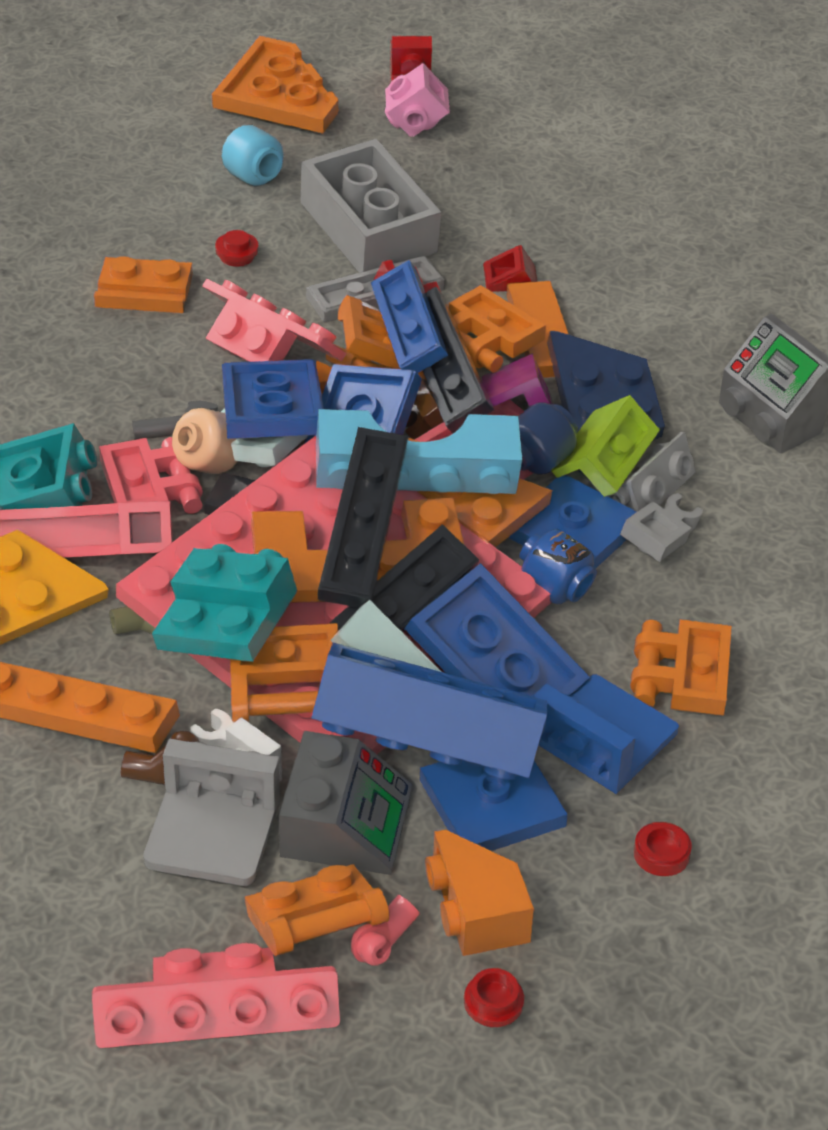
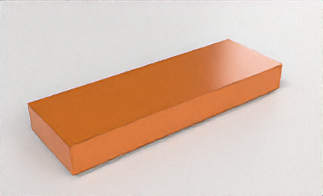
[506,281,569,378]

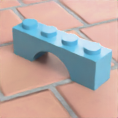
[316,409,522,494]

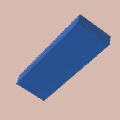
[371,260,448,373]

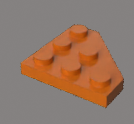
[212,36,338,133]

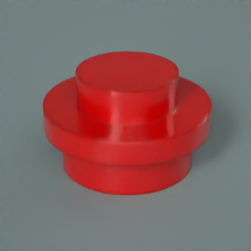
[215,230,259,267]
[464,968,524,1027]

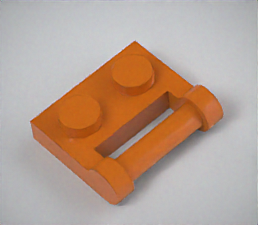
[338,295,426,380]
[230,623,338,723]
[245,864,389,956]

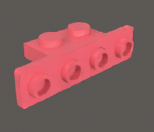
[202,279,346,362]
[92,943,340,1048]

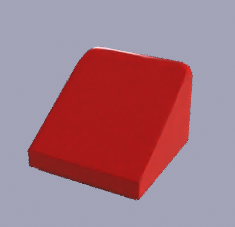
[483,245,537,292]

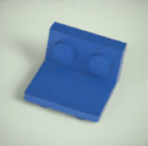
[533,674,679,794]

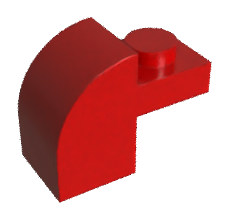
[390,36,432,83]

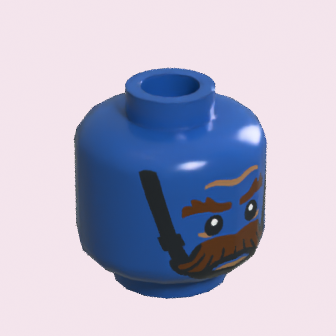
[519,529,597,604]

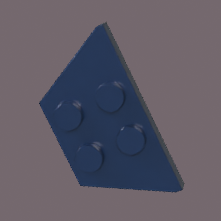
[547,331,665,472]

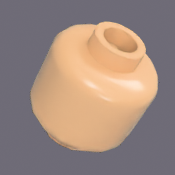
[172,408,238,474]

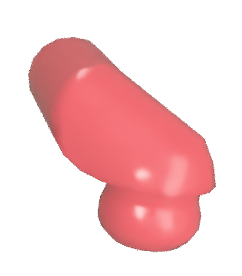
[351,895,420,966]

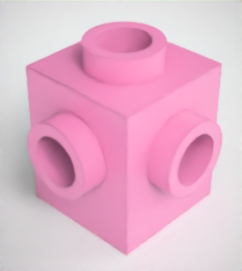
[385,63,450,136]

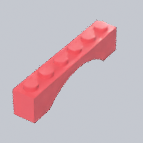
[0,501,173,558]

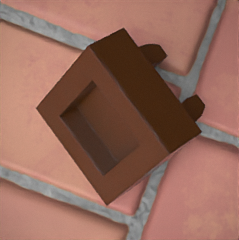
[405,380,444,440]

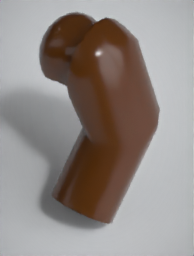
[121,731,199,785]

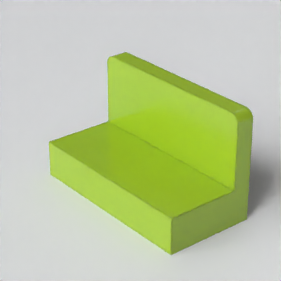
[551,395,660,497]

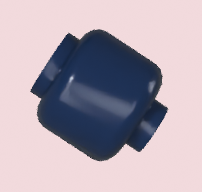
[518,402,577,475]

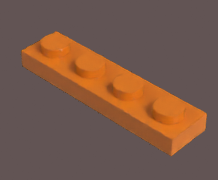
[0,662,180,753]

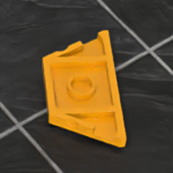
[0,529,109,645]

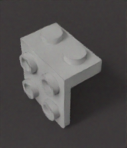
[143,738,280,886]

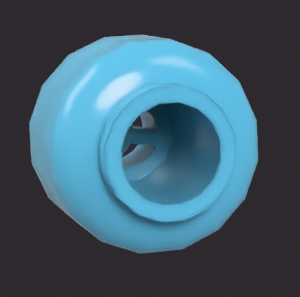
[222,125,284,186]

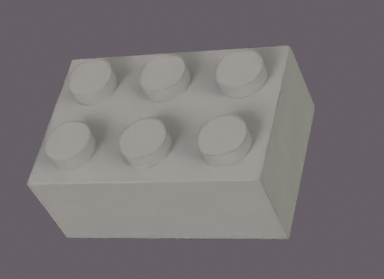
[300,139,441,273]

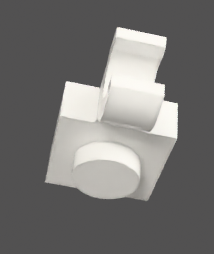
[190,709,282,781]

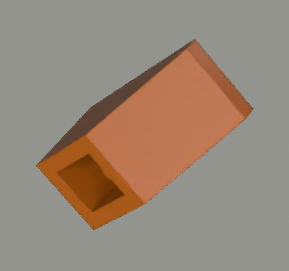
[425,829,534,956]

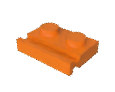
[94,256,193,313]

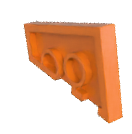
[408,438,553,547]

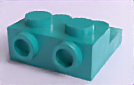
[0,423,97,510]
[152,544,297,662]

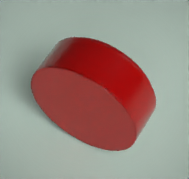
[634,822,692,876]

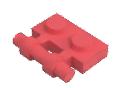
[99,437,203,514]

